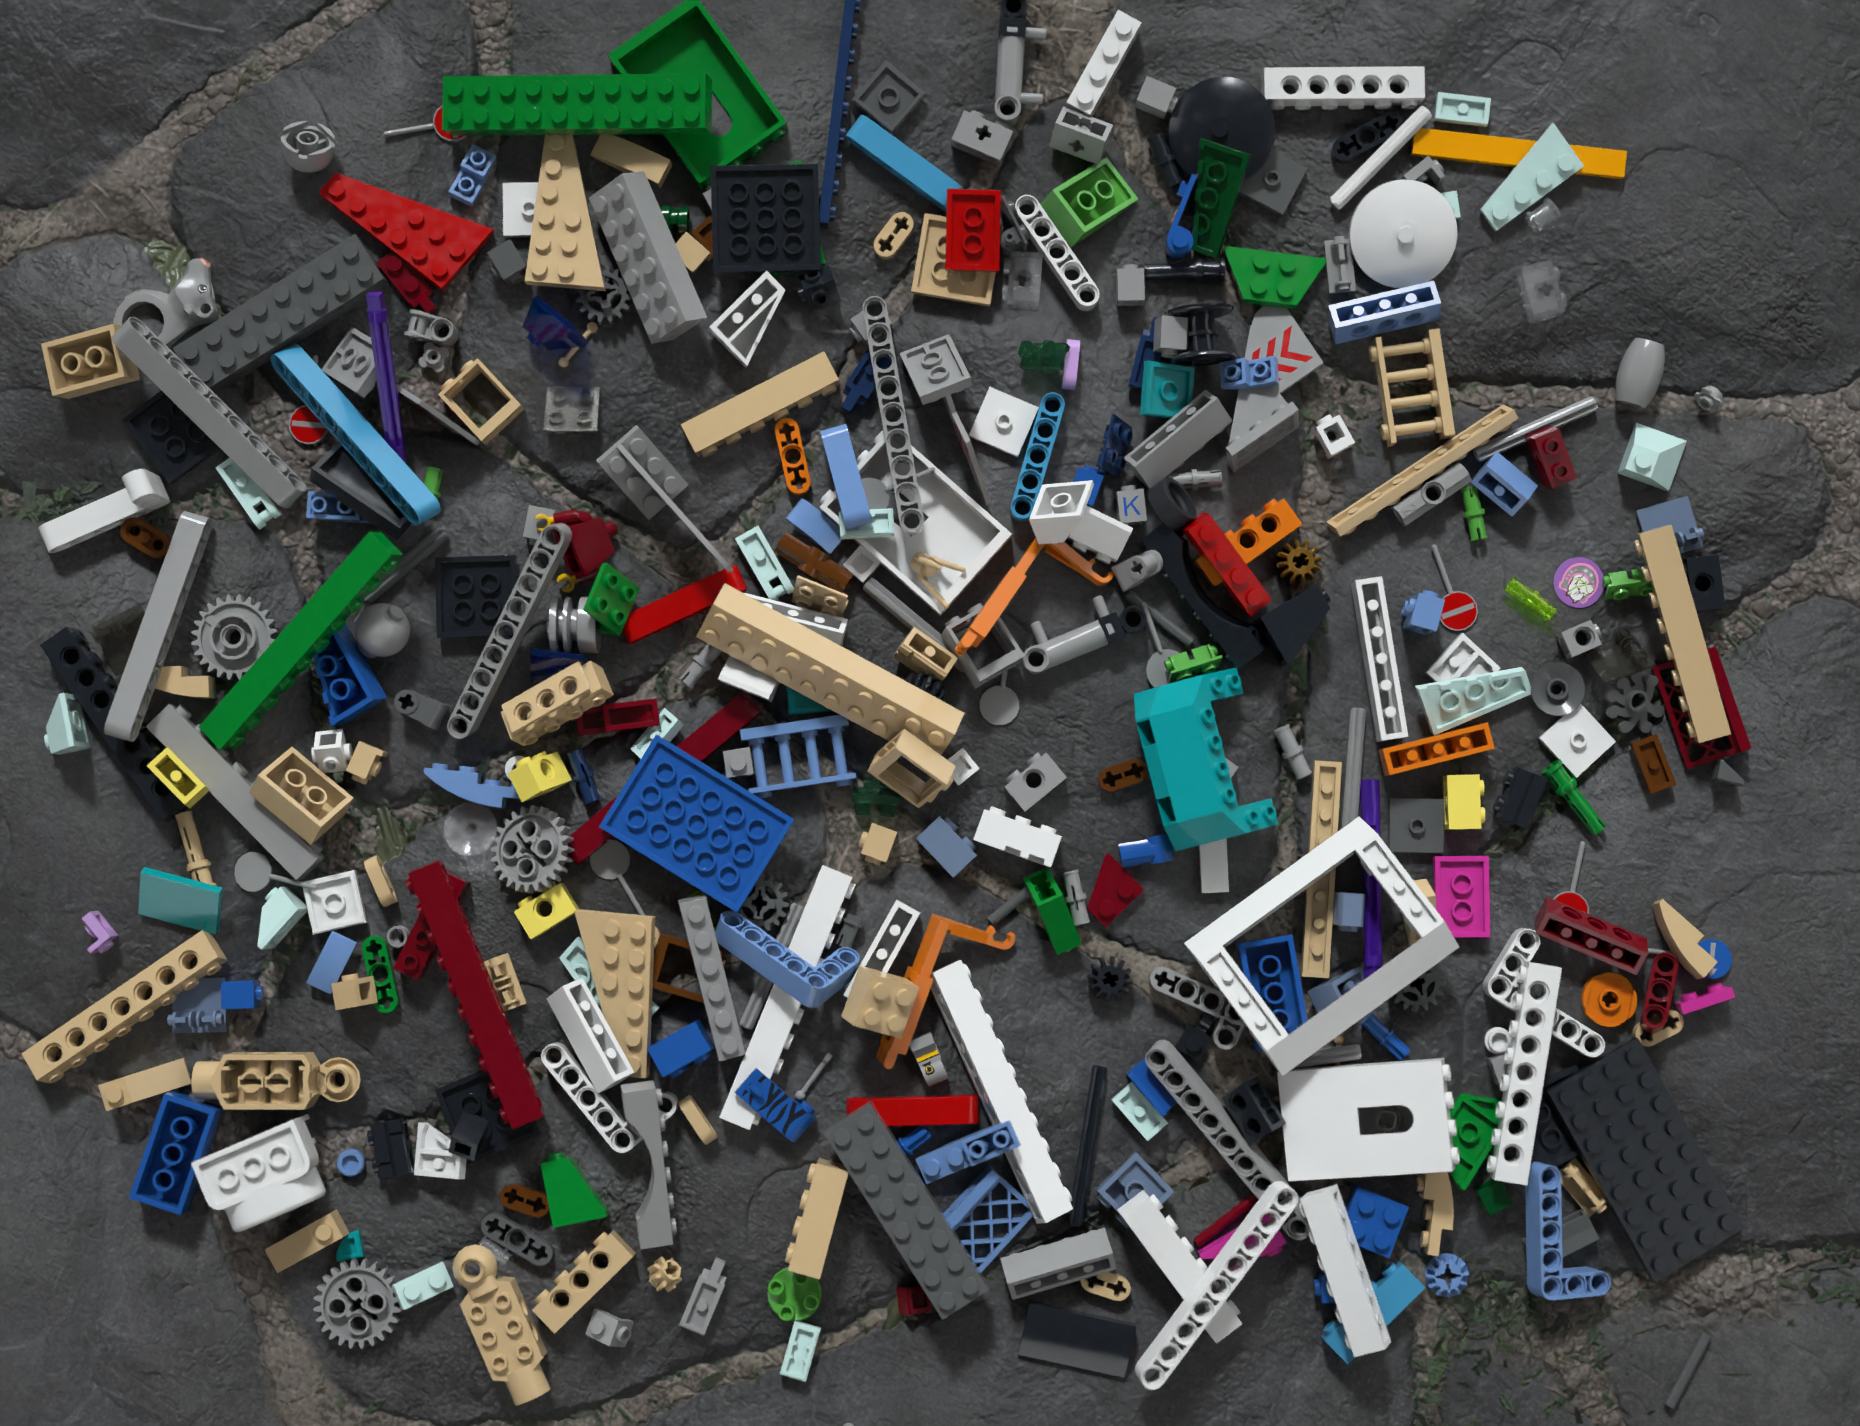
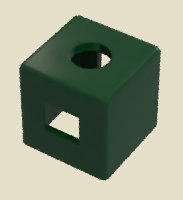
[1473,1179,1513,1216]

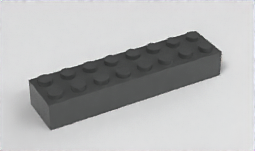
[173,234,389,394]
[824,1100,989,1320]

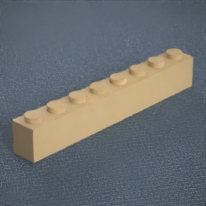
[1634,525,1731,743]

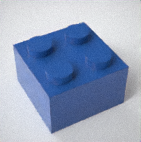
[647,1019,715,1078]
[1345,1183,1409,1258]

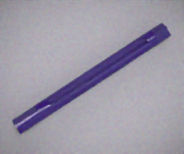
[366,292,407,465]
[1361,779,1383,980]

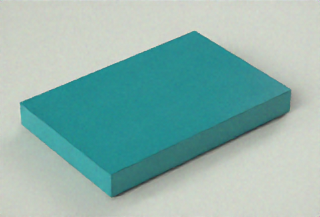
[138,867,223,935]

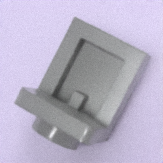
[585,1309,634,1347]

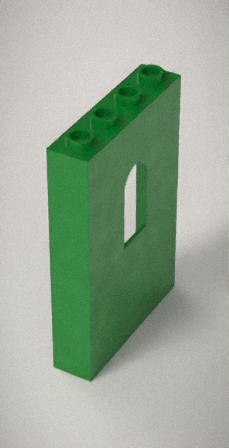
[608,0,788,190]

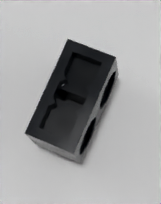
[1222,1076,1286,1145]

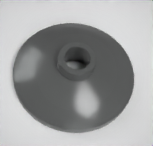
[1531,662,1585,716]

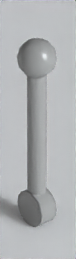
[795,1053,832,1101]

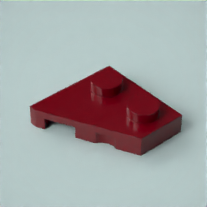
[1087,853,1144,927]

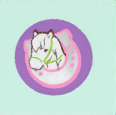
[1553,557,1604,608]

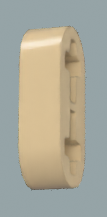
[874,212,914,259]
[364,855,398,907]
[1632,1010,1684,1047]
[678,1095,718,1145]
[1080,1271,1131,1301]

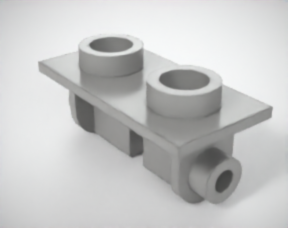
[1324,236,1356,294]

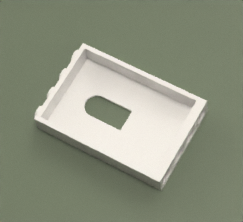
[820,430,1012,616]
[1277,1058,1460,1181]

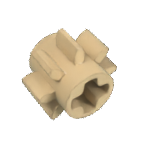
[648,1257,682,1292]

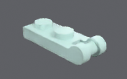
[216,458,282,529]
[735,526,794,601]

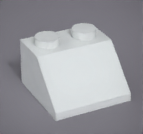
[1029,480,1094,544]
[1068,506,1133,564]
[718,656,780,702]

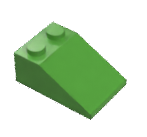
[1040,157,1138,247]

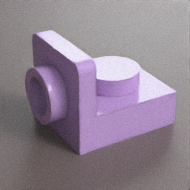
[82,911,119,954]

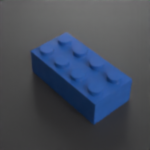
[1235,934,1308,1052]
[129,1091,223,1215]

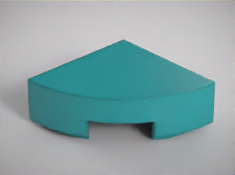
[336,1229,365,1262]

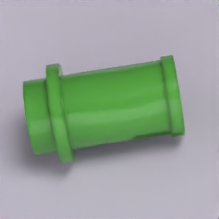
[424,467,444,499]

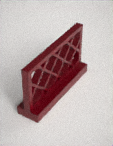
[1651,646,1752,769]

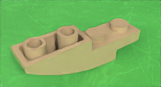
[1416,1172,1454,1256]

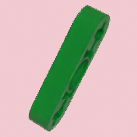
[362,936,400,1013]

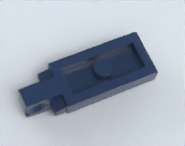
[1128,317,1163,391]
[841,348,896,414]

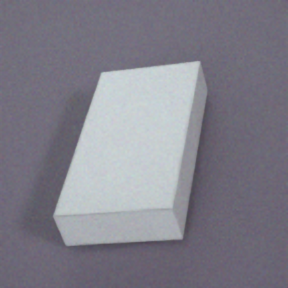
[1199,838,1229,893]

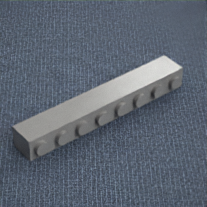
[146,704,325,880]

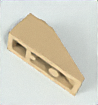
[98,1058,192,1111]
[264,1209,350,1273]

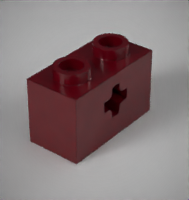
[1525,426,1577,489]

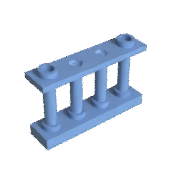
[740,715,857,798]

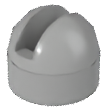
[387,925,410,948]

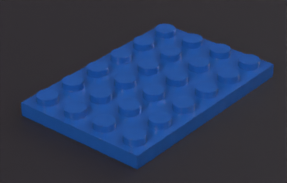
[599,734,795,913]

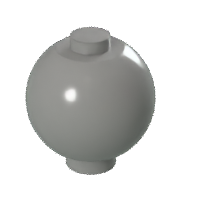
[355,603,410,658]

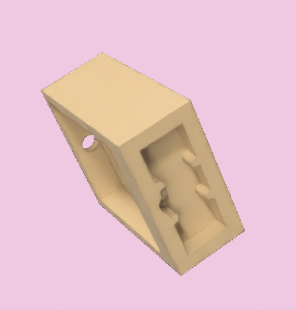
[438,358,525,445]
[867,729,956,808]

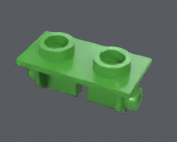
[1602,568,1653,600]
[1164,644,1222,682]

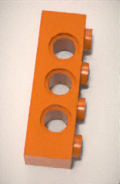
[1194,498,1302,589]
[1378,722,1495,776]

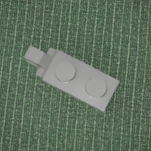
[679,1257,727,1336]

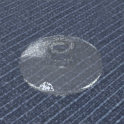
[443,802,497,856]

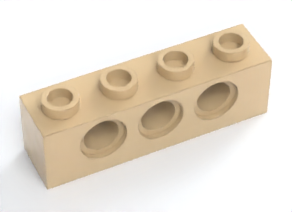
[532,1230,636,1334]

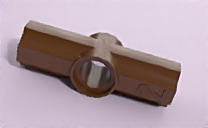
[774,532,854,593]

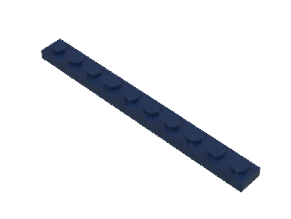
[819,0,861,229]

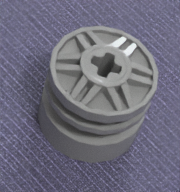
[547,597,602,654]

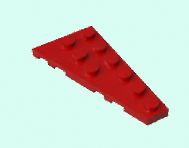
[318,173,494,291]

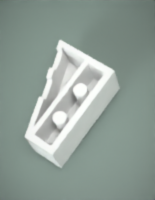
[708,271,785,368]
[973,806,1062,867]

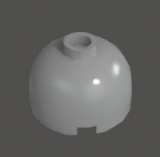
[281,121,335,173]

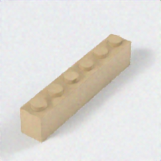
[681,352,840,457]

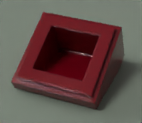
[896,1284,932,1316]

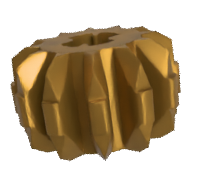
[1276,539,1322,585]

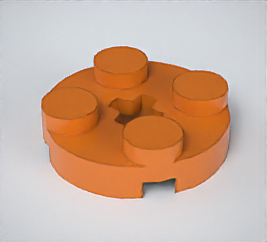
[1581,972,1637,1027]

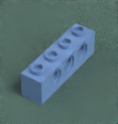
[1328,281,1441,344]

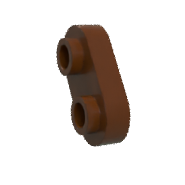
[120,517,171,559]

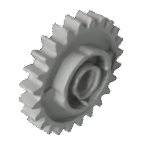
[191,594,280,681]

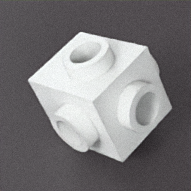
[311,729,353,773]

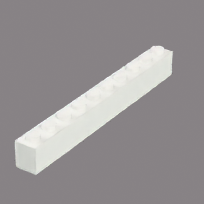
[719,865,856,1130]
[930,960,1073,1224]

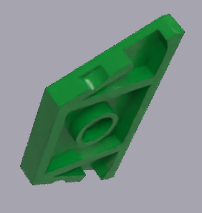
[1223,246,1326,309]
[1449,1093,1502,1191]

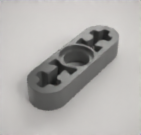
[481,1212,554,1266]

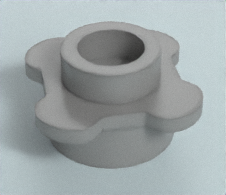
[419,342,449,372]
[1694,386,1723,413]

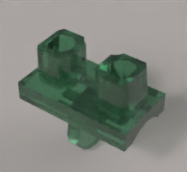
[1018,340,1070,374]
[851,777,901,817]

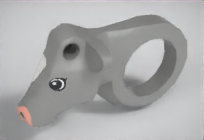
[113,258,219,348]

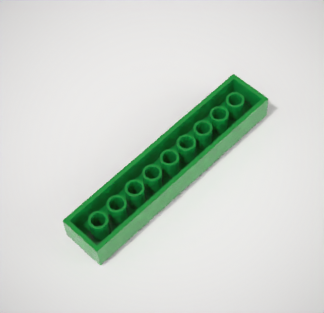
[442,73,712,136]

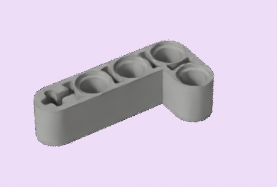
[1148,966,1245,1050]

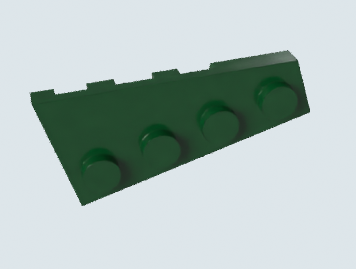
[1191,138,1252,258]

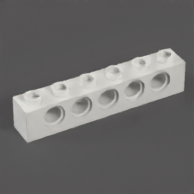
[1261,66,1425,110]

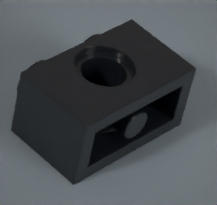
[1682,554,1726,613]

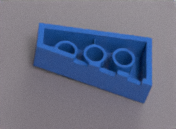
[314,624,387,726]

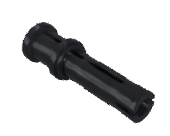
[1144,258,1225,283]

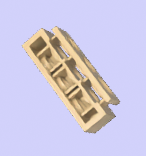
[501,661,613,746]

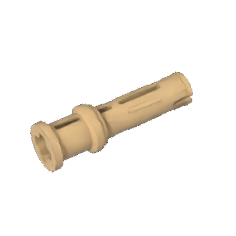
[175,811,217,886]

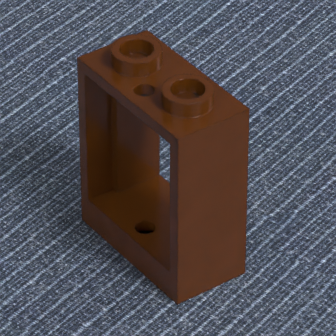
[653,933,727,1003]

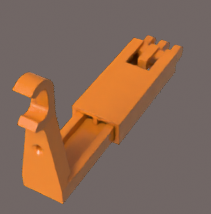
[954,537,1113,656]
[876,913,1015,1069]

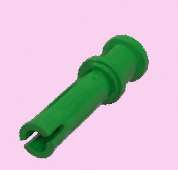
[1541,759,1606,836]

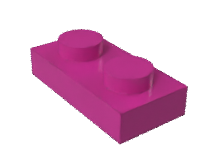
[1674,983,1735,1014]

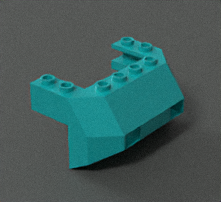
[1134,668,1278,851]

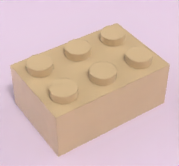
[41,324,140,399]
[249,747,353,845]

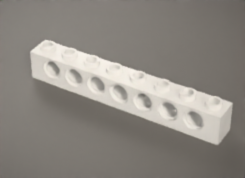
[1487,961,1562,1185]

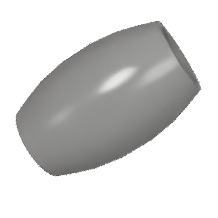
[1615,338,1665,408]

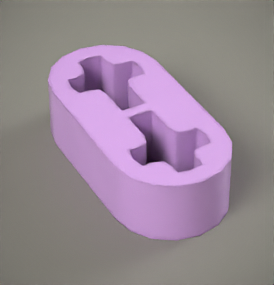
[1062,339,1080,390]

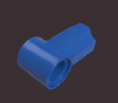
[1118,834,1174,867]

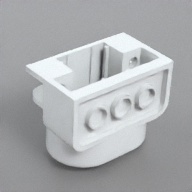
[191,1114,326,1232]

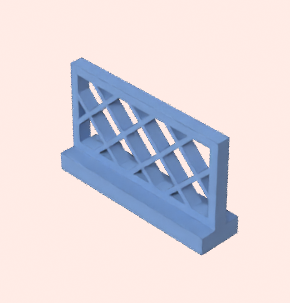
[943,1164,1033,1273]

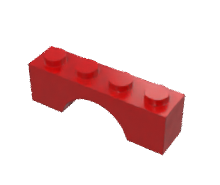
[1181,512,1272,616]

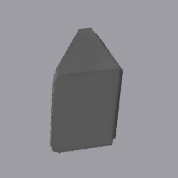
[1710,759,1744,787]

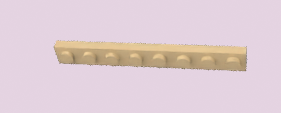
[1326,405,1519,537]
[1301,760,1342,978]

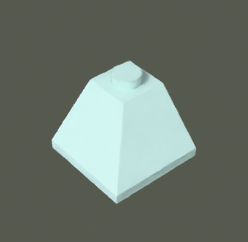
[1618,423,1687,491]
[44,693,91,755]
[258,887,308,950]

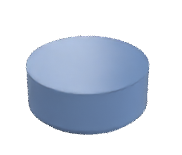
[337,1149,366,1177]

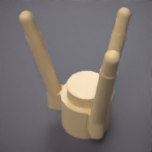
[910,552,966,609]

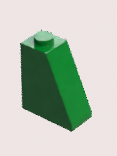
[1023,867,1082,955]
[540,1152,610,1228]

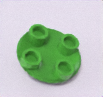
[767,1267,822,1321]

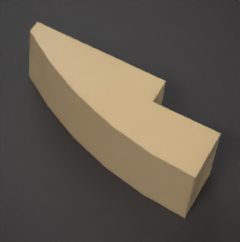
[590,135,672,189]
[155,666,216,699]
[1652,899,1717,980]

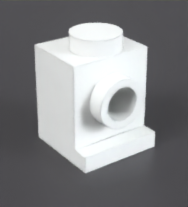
[1313,414,1355,459]

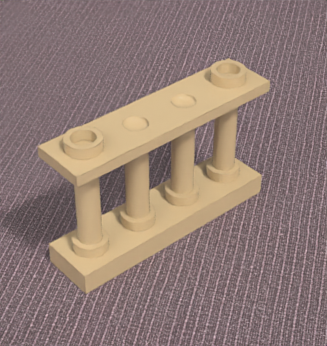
[1369,329,1455,447]

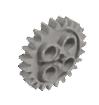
[490,805,574,894]
[313,1258,402,1349]

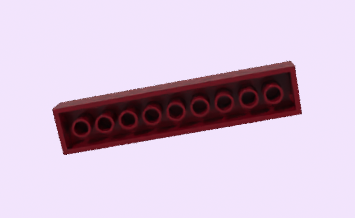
[405,858,544,1129]

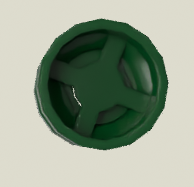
[661,205,690,234]

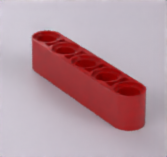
[622,565,748,644]
[846,1095,979,1126]

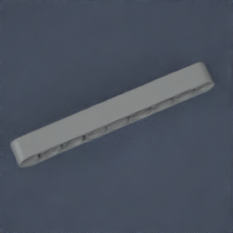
[863,296,924,535]
[112,317,307,509]
[104,511,212,742]
[447,523,572,739]
[1145,1040,1310,1240]

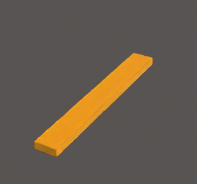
[1411,128,1627,179]

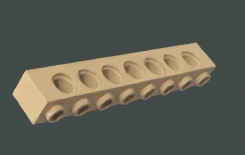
[21,930,228,1083]

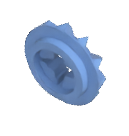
[1425,1253,1469,1298]

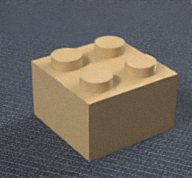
[841,965,919,1039]

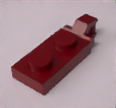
[376,251,438,315]

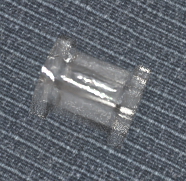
[1524,198,1561,233]

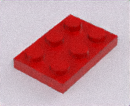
[945,189,1001,272]

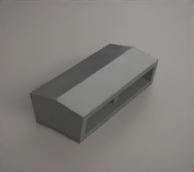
[1522,1209,1599,1262]

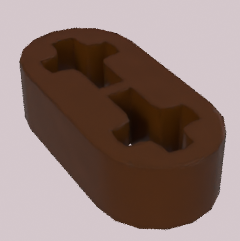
[1098,759,1148,792]
[500,1183,549,1217]

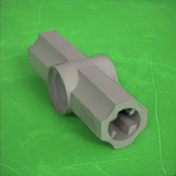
[1391,462,1472,527]

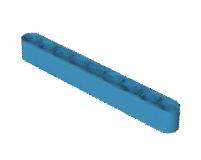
[271,343,441,526]

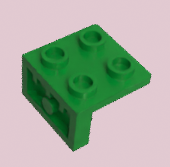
[583,563,640,636]

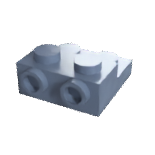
[1096,1152,1174,1228]

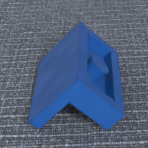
[1126,1057,1177,1117]

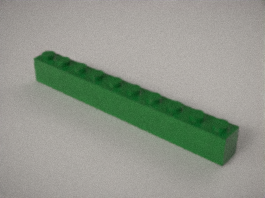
[199,532,403,750]

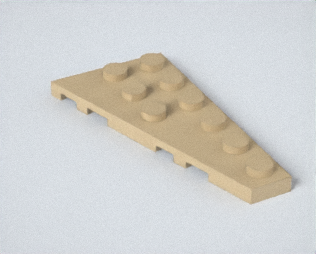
[525,134,606,291]
[574,909,655,1078]

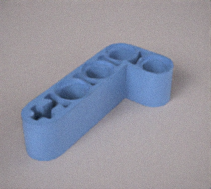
[820,424,873,530]

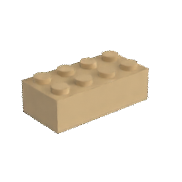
[785,1158,849,1279]

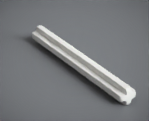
[1330,106,1432,209]

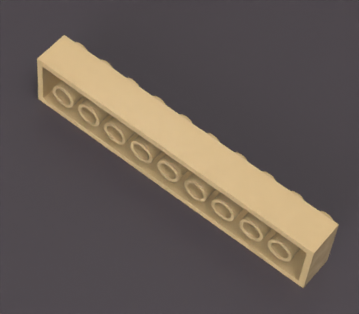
[696,584,964,755]

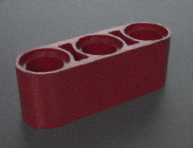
[1640,952,1678,1033]

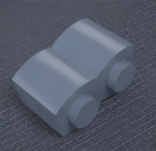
[1332,892,1365,932]

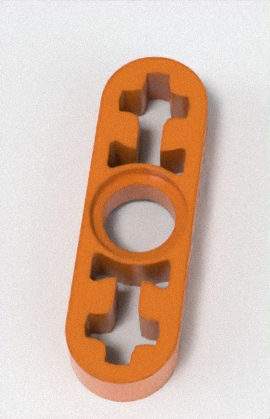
[775,418,811,495]

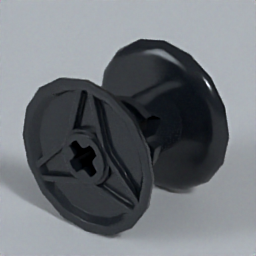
[1167,303,1237,366]

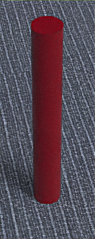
[1193,1193,1259,1247]

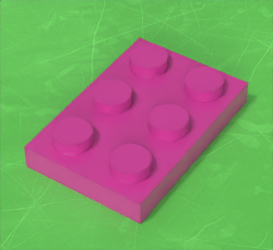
[1433,856,1490,937]

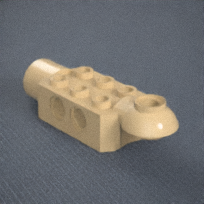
[191,1052,361,1110]
[452,1244,551,1406]

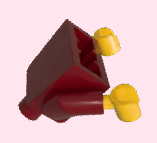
[534,510,618,593]

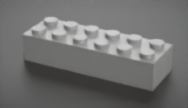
[589,171,707,344]

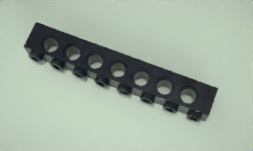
[40,627,189,822]

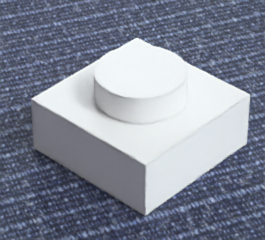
[843,545,881,583]
[948,748,979,786]

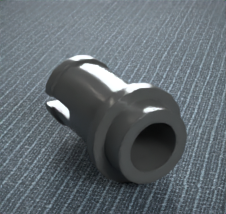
[835,913,863,948]

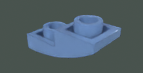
[448,144,497,207]
[1220,356,1279,390]
[785,499,841,554]
[306,931,357,994]

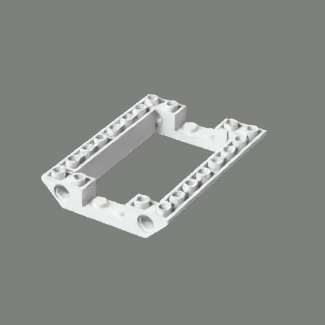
[1184,817,1459,1076]

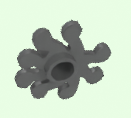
[1605,668,1664,733]

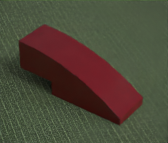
[576,698,660,737]

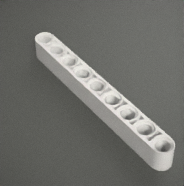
[1135,1181,1298,1390]

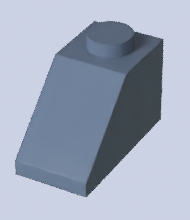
[1308,965,1364,1013]

